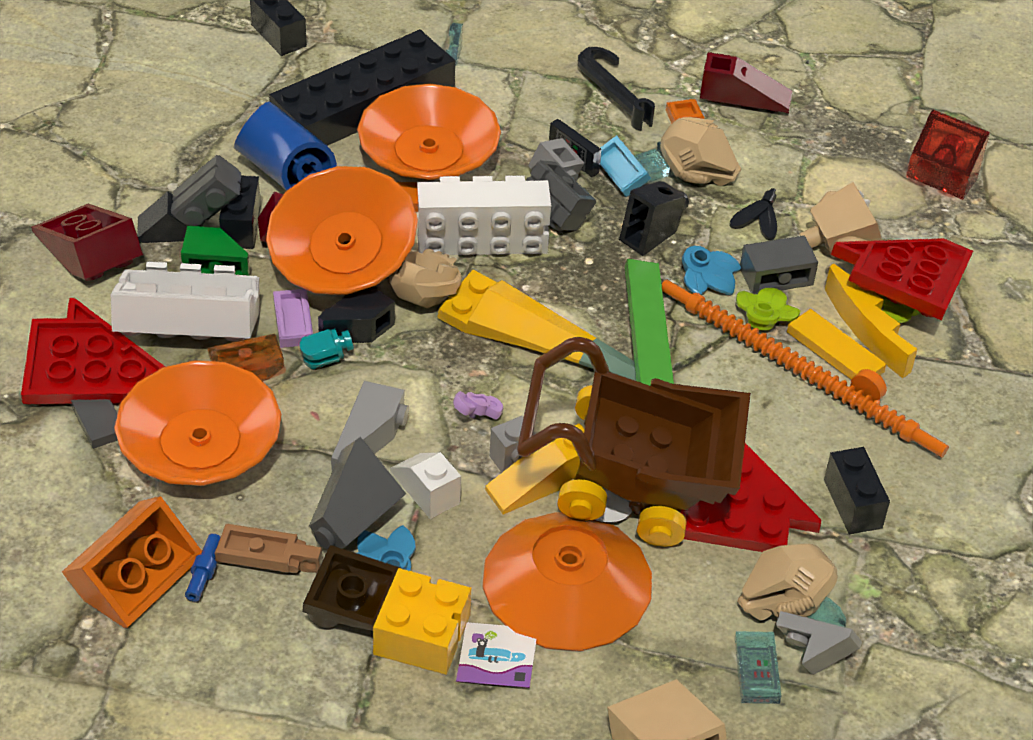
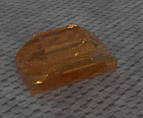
[207,333,284,381]

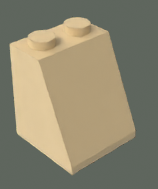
[607,679,727,740]

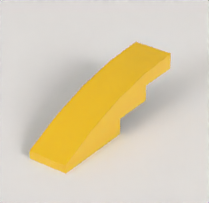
[825,264,918,378]

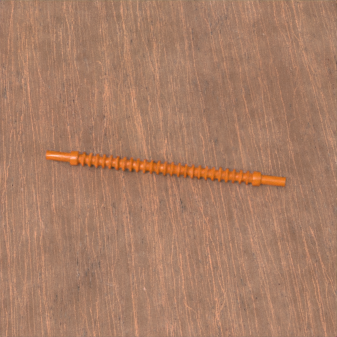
[662,279,949,458]

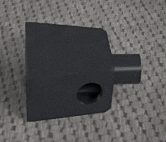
[619,181,689,256]

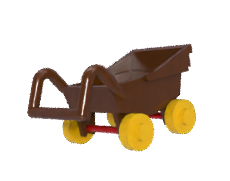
[517,337,751,547]

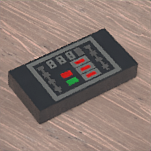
[549,119,602,177]

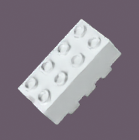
[417,176,551,255]
[111,262,259,341]

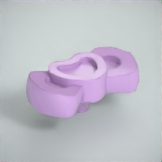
[453,391,503,420]

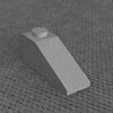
[331,381,409,471]

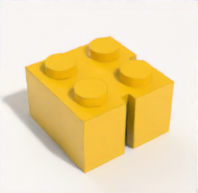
[373,568,471,675]

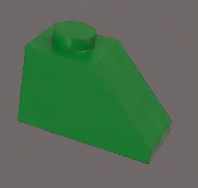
[181,226,250,276]

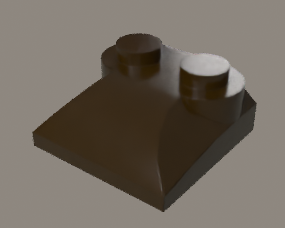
[302,545,401,631]

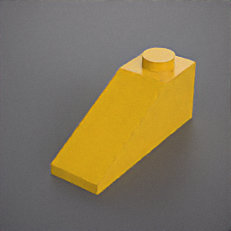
[485,423,584,515]

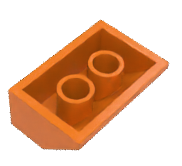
[62,496,202,628]

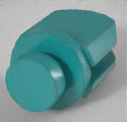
[300,329,354,369]

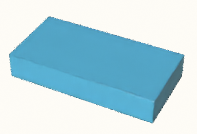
[600,135,651,197]

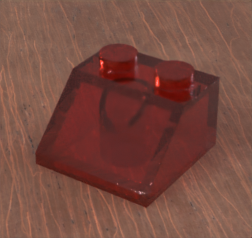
[906,109,990,200]

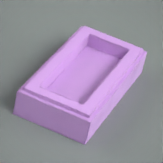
[273,289,313,348]

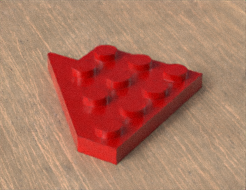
[830,238,974,321]
[21,298,165,404]
[680,443,822,552]

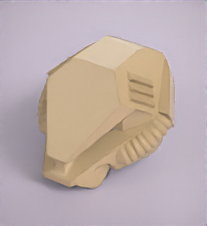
[660,117,741,186]
[388,249,462,309]
[738,544,838,621]

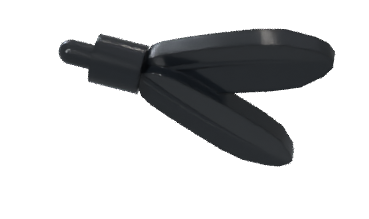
[730,188,778,240]

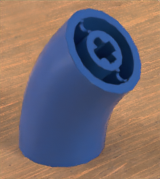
[234,102,337,191]

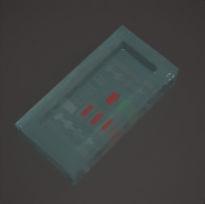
[734,631,782,704]

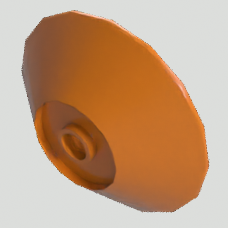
[357,84,501,180]
[266,166,418,295]
[114,360,282,486]
[482,512,652,651]

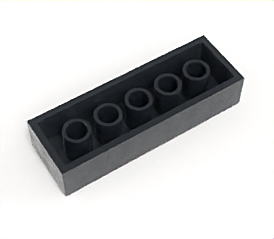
[269,29,456,146]

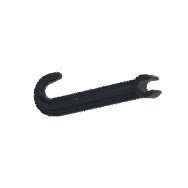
[577,47,655,131]

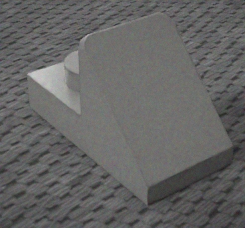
[776,611,862,674]

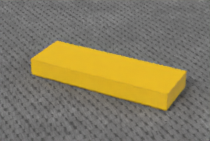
[787,309,887,380]

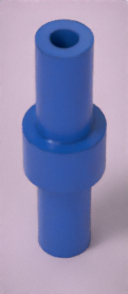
[185,534,220,602]

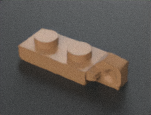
[215,524,323,573]

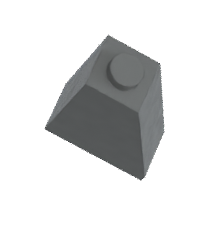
[309,437,406,549]

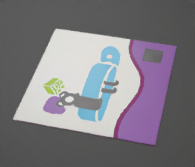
[456,622,537,688]

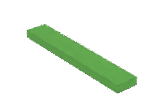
[624,258,674,385]

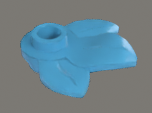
[682,246,741,296]
[357,525,416,571]

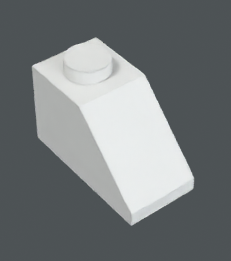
[390,452,461,519]

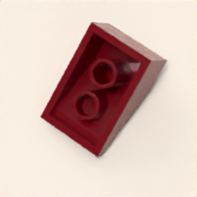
[31,203,143,281]

